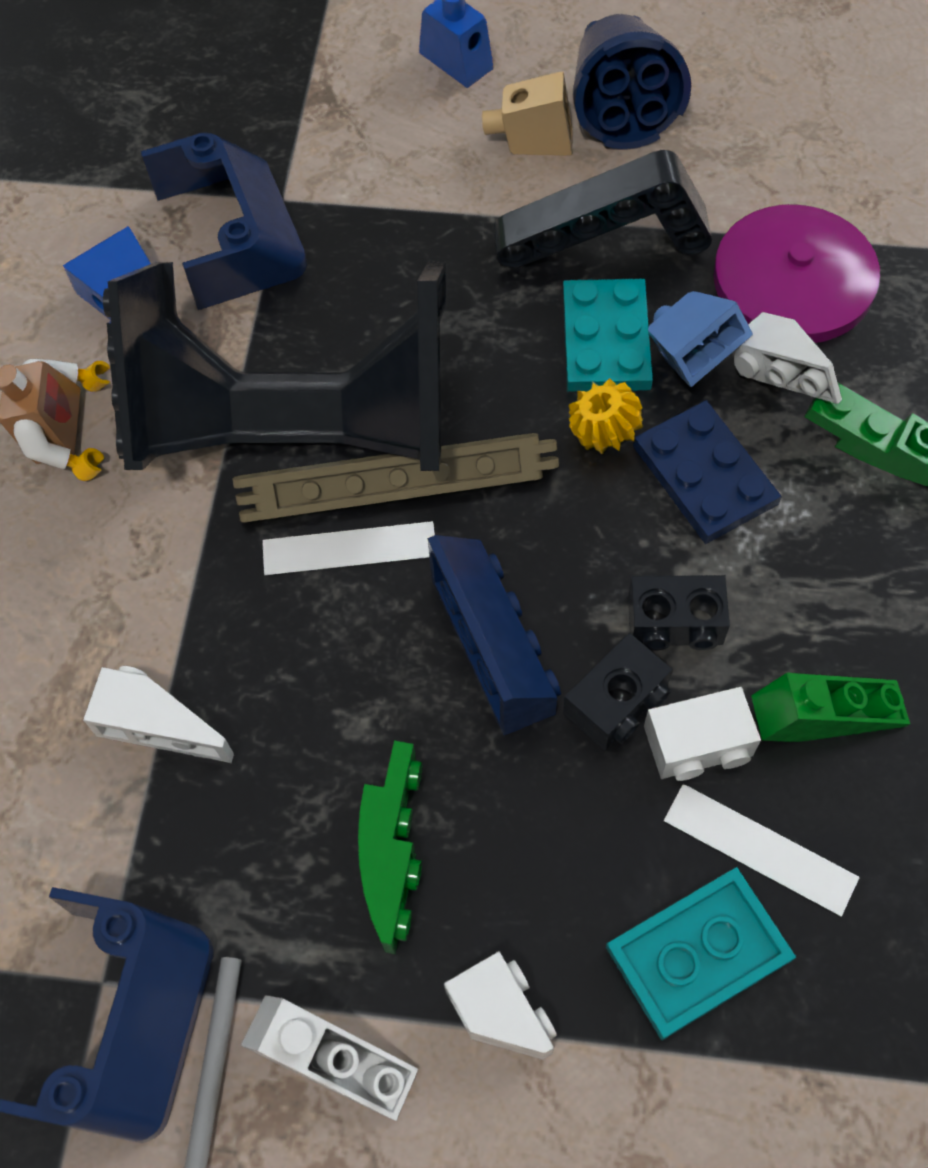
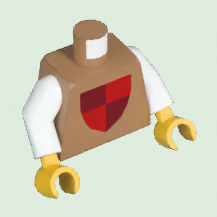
[0,359,110,481]

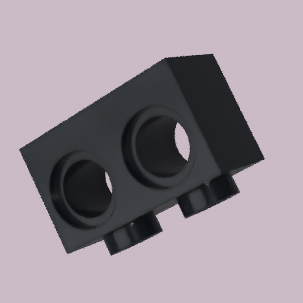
[628,575,730,651]

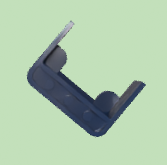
[141,133,307,310]
[0,887,213,1143]

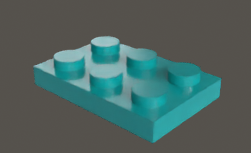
[563,279,653,392]
[606,867,796,1041]

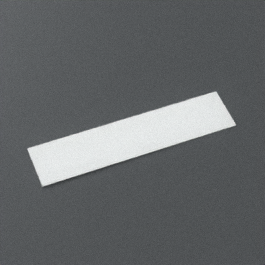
[263,521,435,575]
[664,784,859,917]

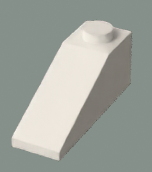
[83,666,234,763]

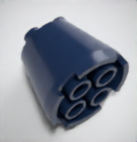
[573,14,691,149]

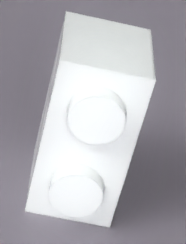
[644,686,761,781]

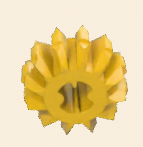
[569,378,643,454]

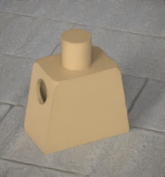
[482,71,573,156]

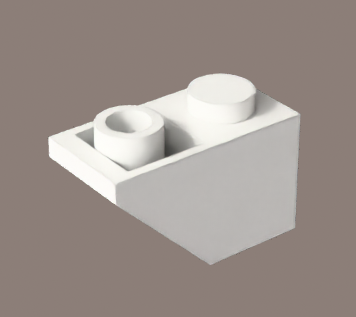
[444,952,557,1060]

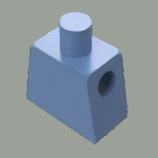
[648,291,753,387]

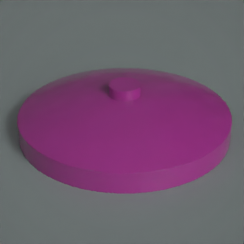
[713,204,880,343]

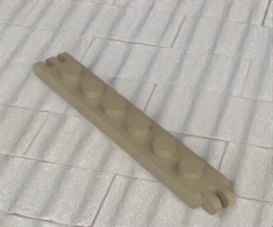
[232,433,559,522]

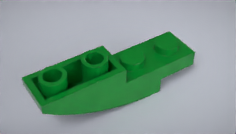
[804,382,928,486]
[358,741,423,954]

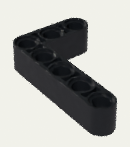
[494,150,712,268]

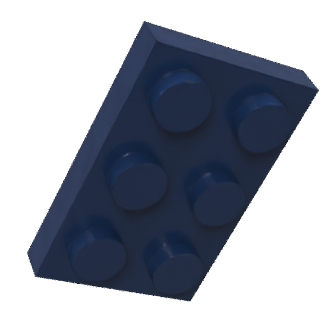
[633,400,782,544]

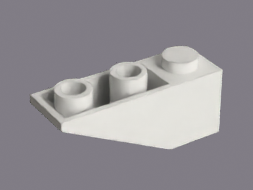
[732,312,842,404]
[241,995,418,1121]

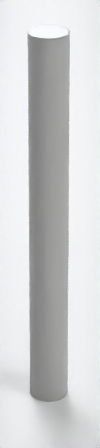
[184,957,242,1168]

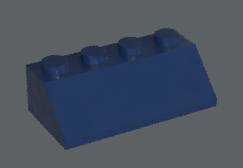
[427,535,561,736]

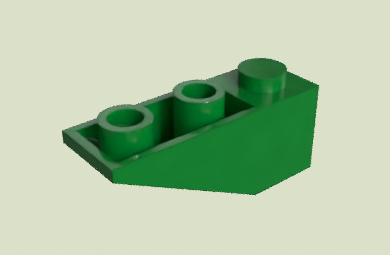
[751,673,910,742]

